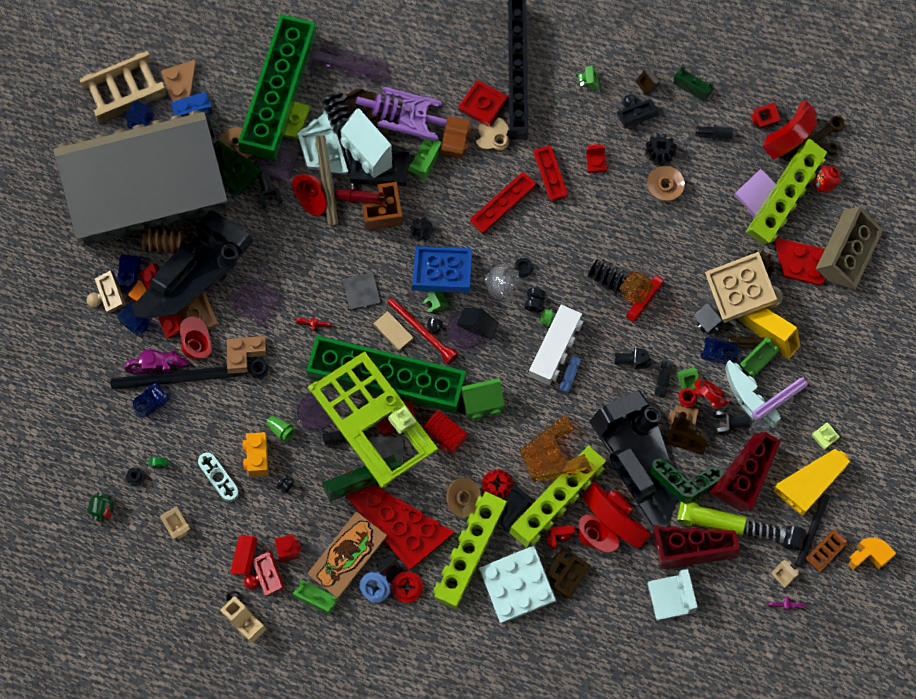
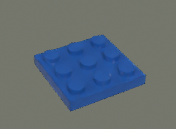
[412,246,472,293]

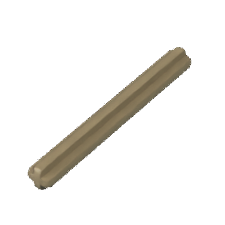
[315,135,338,226]

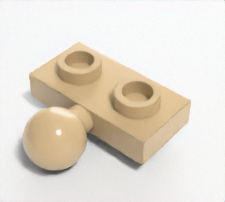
[87,270,126,313]

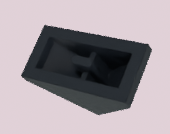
[457,308,499,340]

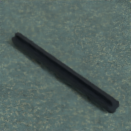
[110,366,244,389]

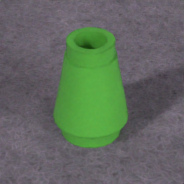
[266,416,295,442]

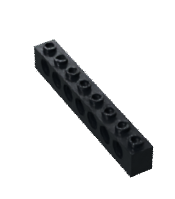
[508,0,528,140]

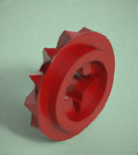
[482,468,513,499]
[391,572,423,604]

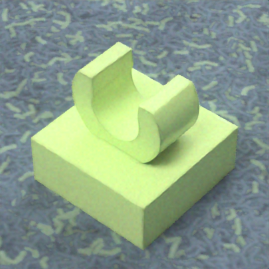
[388,406,416,434]
[812,422,840,450]

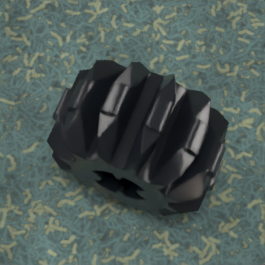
[645,133,677,165]

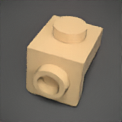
[160,506,190,539]

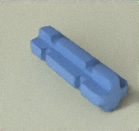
[559,356,581,393]

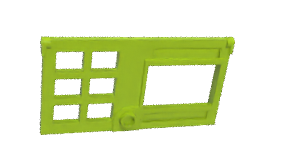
[308,352,438,488]

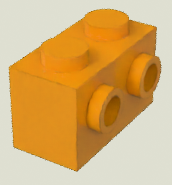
[243,432,269,477]

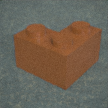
[362,182,403,230]

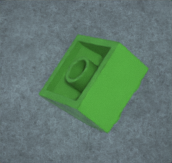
[462,378,505,421]

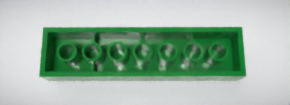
[238,14,317,161]
[306,335,466,414]

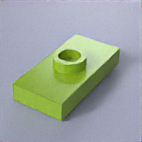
[284,102,311,140]

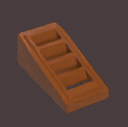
[805,529,848,573]

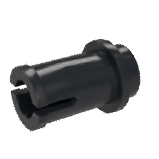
[322,431,347,446]

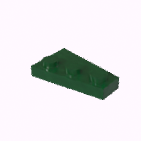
[213,140,264,195]

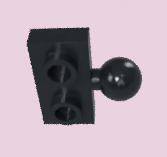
[617,94,659,128]

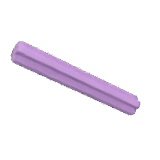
[752,378,808,421]

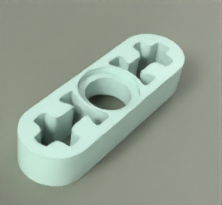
[198,453,239,502]

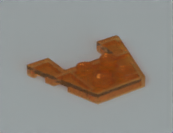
[519,414,593,482]

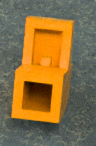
[848,538,896,570]

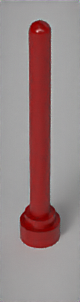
[388,298,459,365]

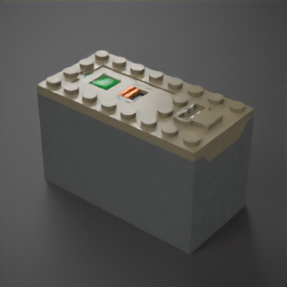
[53,110,230,246]

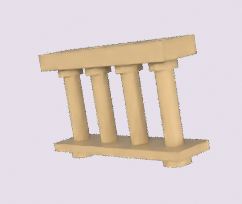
[80,51,167,123]

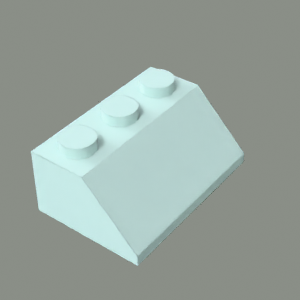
[340,108,392,178]

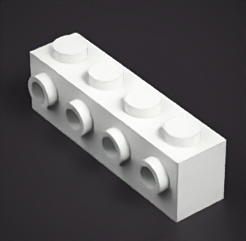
[529,305,583,386]

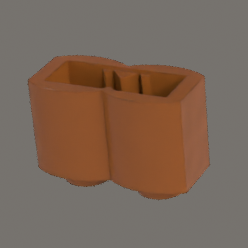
[441,116,473,159]

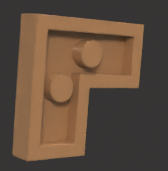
[227,336,266,374]

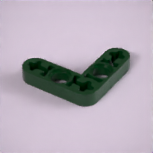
[651,459,724,503]

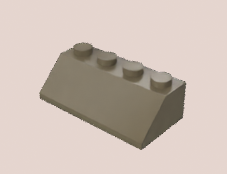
[816,206,883,289]

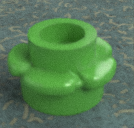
[540,308,556,327]

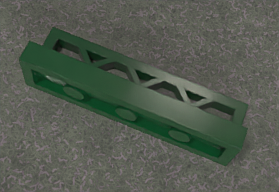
[322,455,403,502]

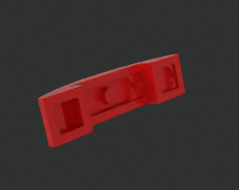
[582,482,652,549]

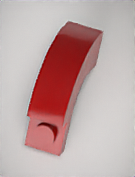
[762,100,818,160]

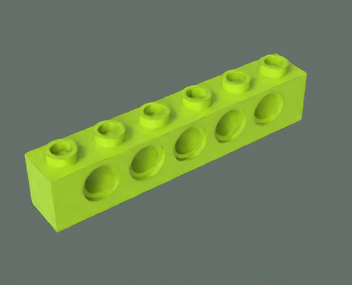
[745,139,827,245]
[509,445,606,548]
[433,491,507,610]

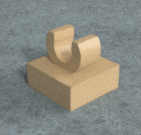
[771,560,799,588]

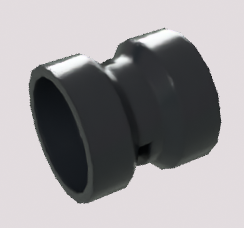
[524,288,546,313]

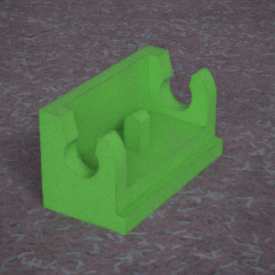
[408,139,442,180]
[739,337,780,378]
[293,580,338,616]

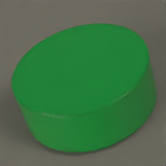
[149,457,168,468]

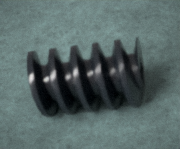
[322,92,351,135]
[588,259,631,295]

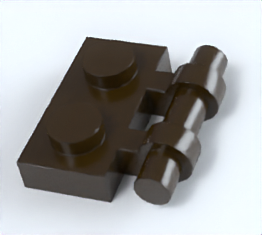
[545,548,591,599]

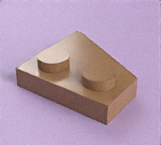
[161,60,196,102]

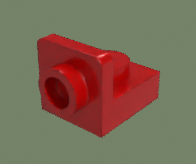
[586,143,607,174]
[546,525,575,550]

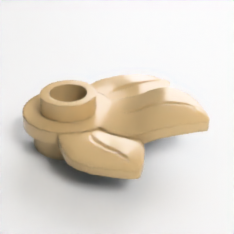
[476,118,509,151]

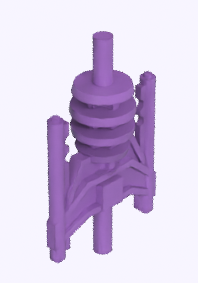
[356,87,447,141]

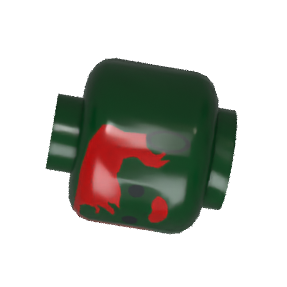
[87,492,115,522]

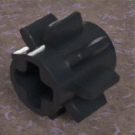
[409,217,434,241]

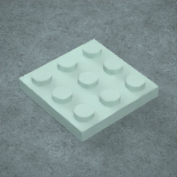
[479,546,556,624]

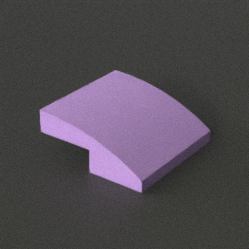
[734,169,779,218]

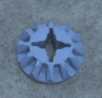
[360,571,391,603]

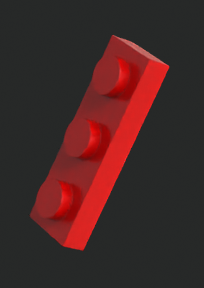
[533,145,568,202]

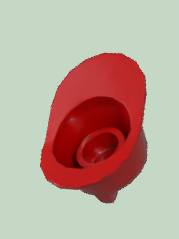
[292,174,326,216]
[180,317,212,361]
[578,514,619,553]

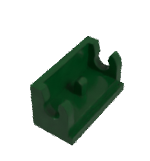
[673,65,714,102]

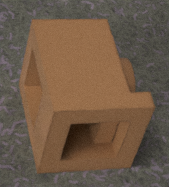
[668,405,699,428]

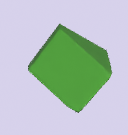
[676,367,699,390]

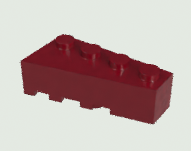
[709,432,781,512]
[653,525,740,570]

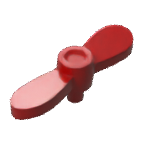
[296,318,332,331]

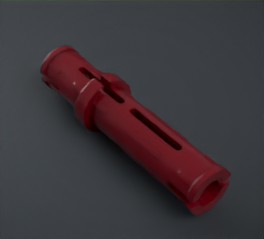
[335,188,385,204]

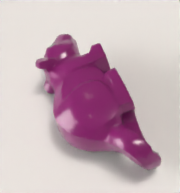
[124,349,189,374]

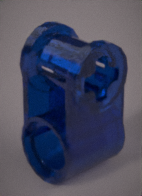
[117,254,141,292]
[700,338,739,364]
[133,382,170,418]

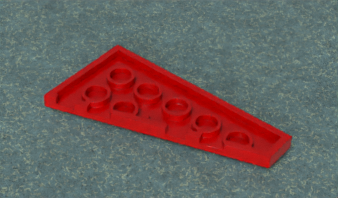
[345,470,455,571]

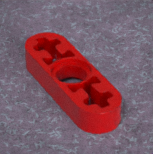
[625,274,664,323]

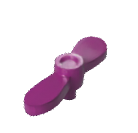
[768,596,806,609]

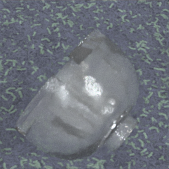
[485,264,519,302]

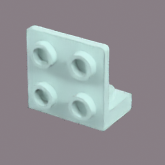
[648,569,697,620]

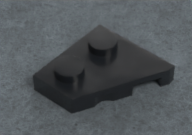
[501,484,543,539]

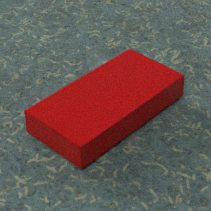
[230,536,258,576]

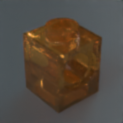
[620,271,654,304]

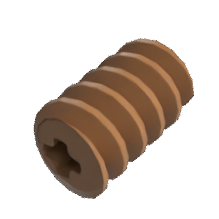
[142,228,183,254]

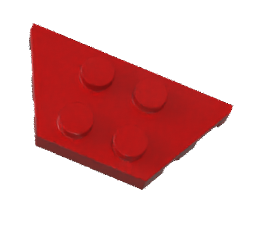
[774,238,826,286]

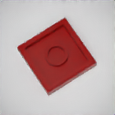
[458,80,509,127]

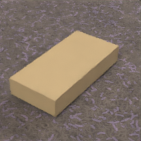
[374,311,413,352]

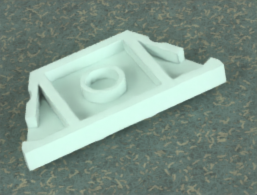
[298,111,348,175]

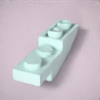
[725,360,781,428]

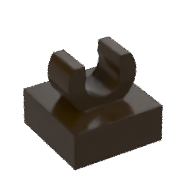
[635,68,661,95]

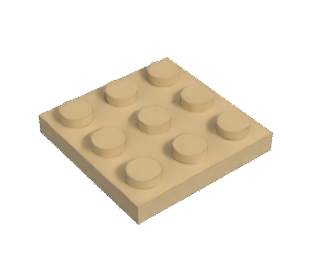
[705,252,778,323]

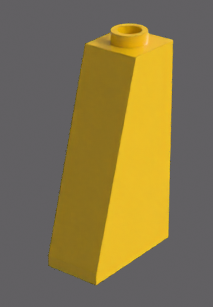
[736,307,801,360]
[773,449,850,516]

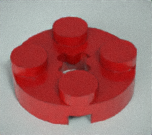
[694,377,730,409]

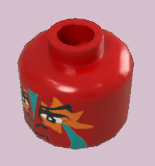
[813,165,841,193]

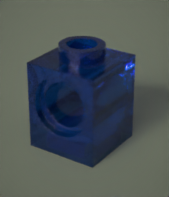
[124,99,155,130]
[117,303,149,336]

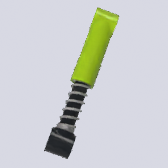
[677,502,806,551]

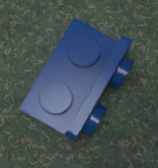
[171,92,213,117]

